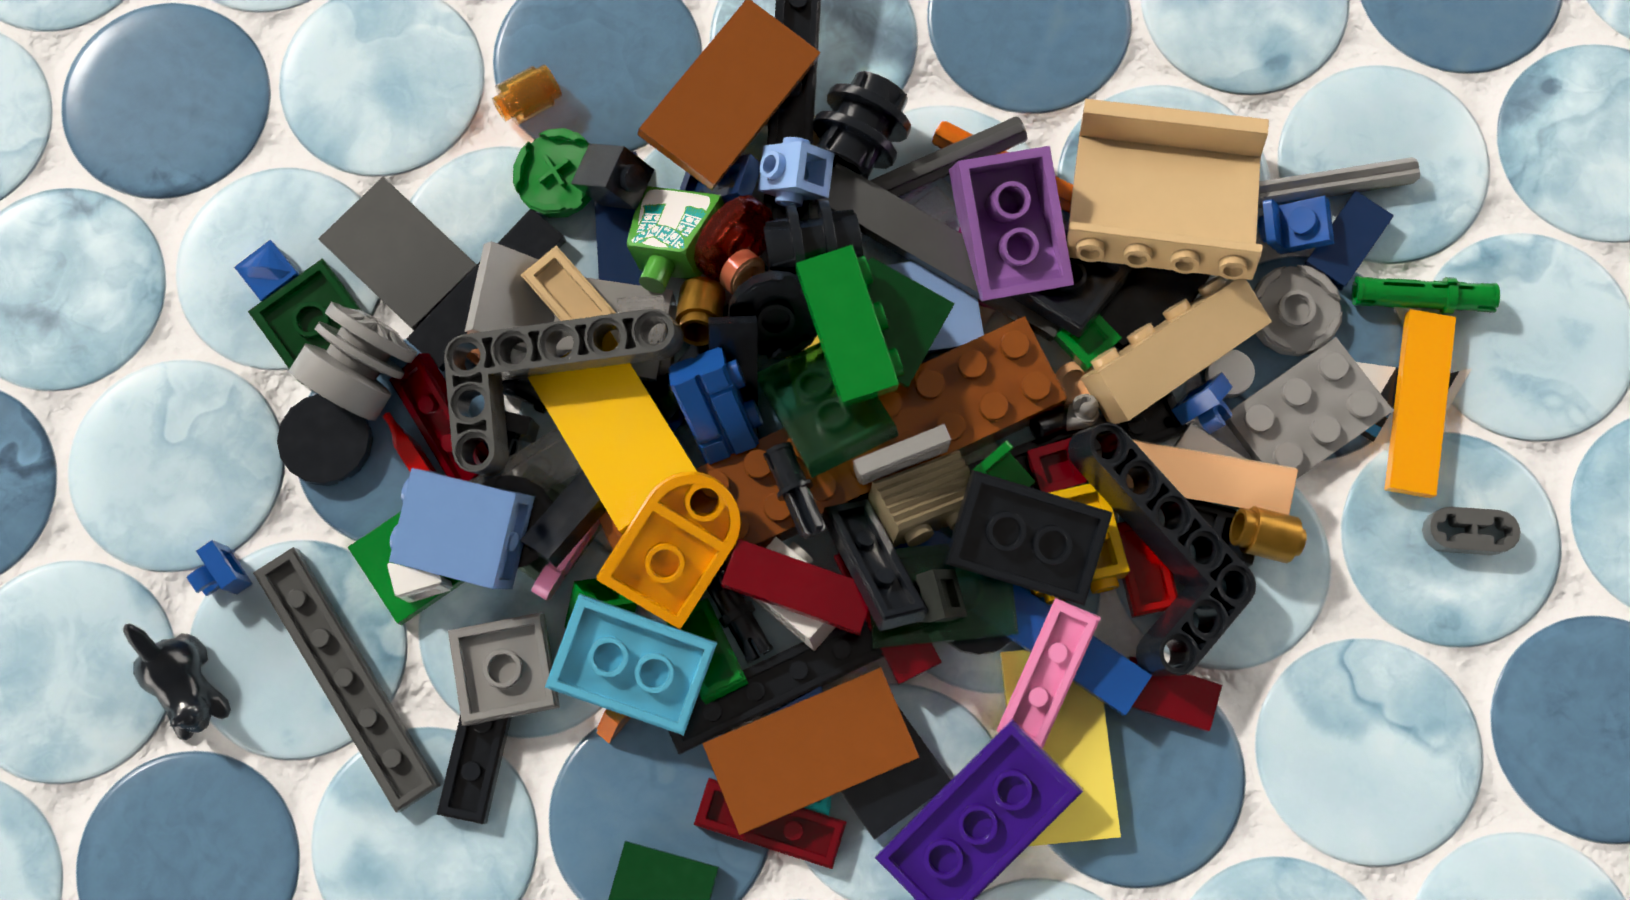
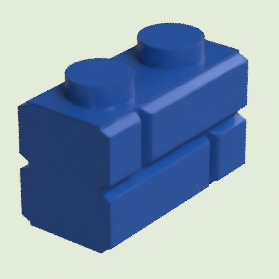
[669,347,763,464]

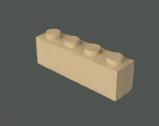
[1080,276,1272,424]

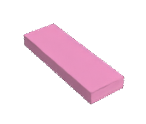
[996,597,1101,748]

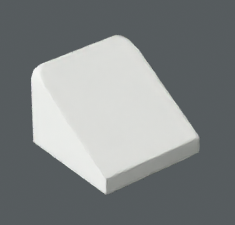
[387,563,453,603]

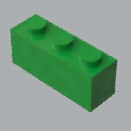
[796,245,904,408]

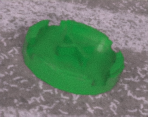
[513,128,592,218]

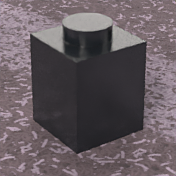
[571,143,655,210]

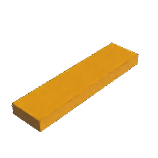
[1384,309,1456,499]

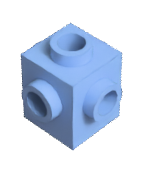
[757,137,834,207]

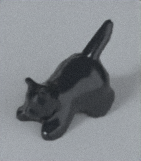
[123,623,231,740]

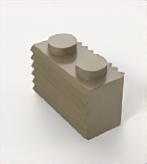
[867,450,970,547]

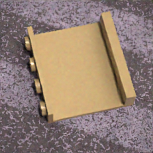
[1067,99,1269,280]

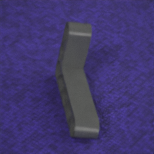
[444,309,684,476]

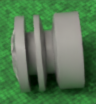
[289,301,417,421]

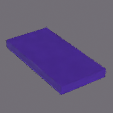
[875,719,1083,900]

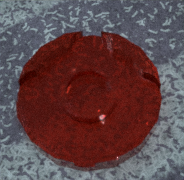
[694,195,773,282]

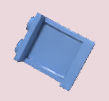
[389,468,535,589]

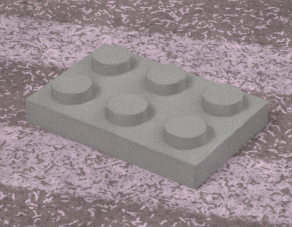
[1224,337,1394,479]

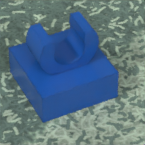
[1172,372,1233,435]
[186,540,253,596]

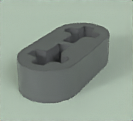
[1422,507,1521,555]

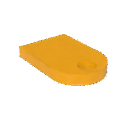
[597,471,740,629]

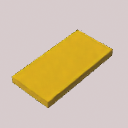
[528,331,697,535]

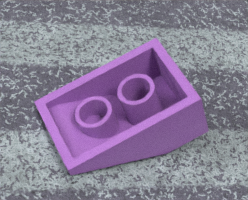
[949,146,1074,301]

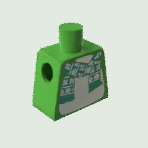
[627,186,733,293]

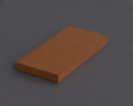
[637,0,821,190]
[702,667,919,835]

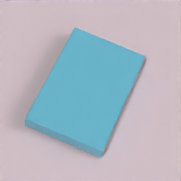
[545,593,717,736]

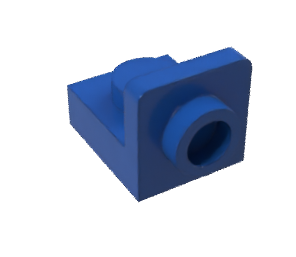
[1258,195,1334,255]

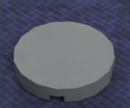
[1254,265,1343,356]

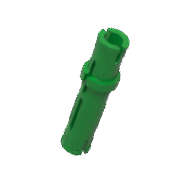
[1351,276,1500,314]

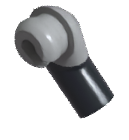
[1029,394,1100,440]

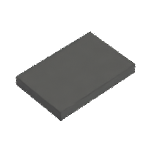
[318,177,477,331]

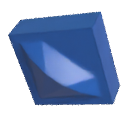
[234,240,299,301]

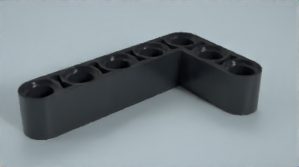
[1068,422,1256,677]

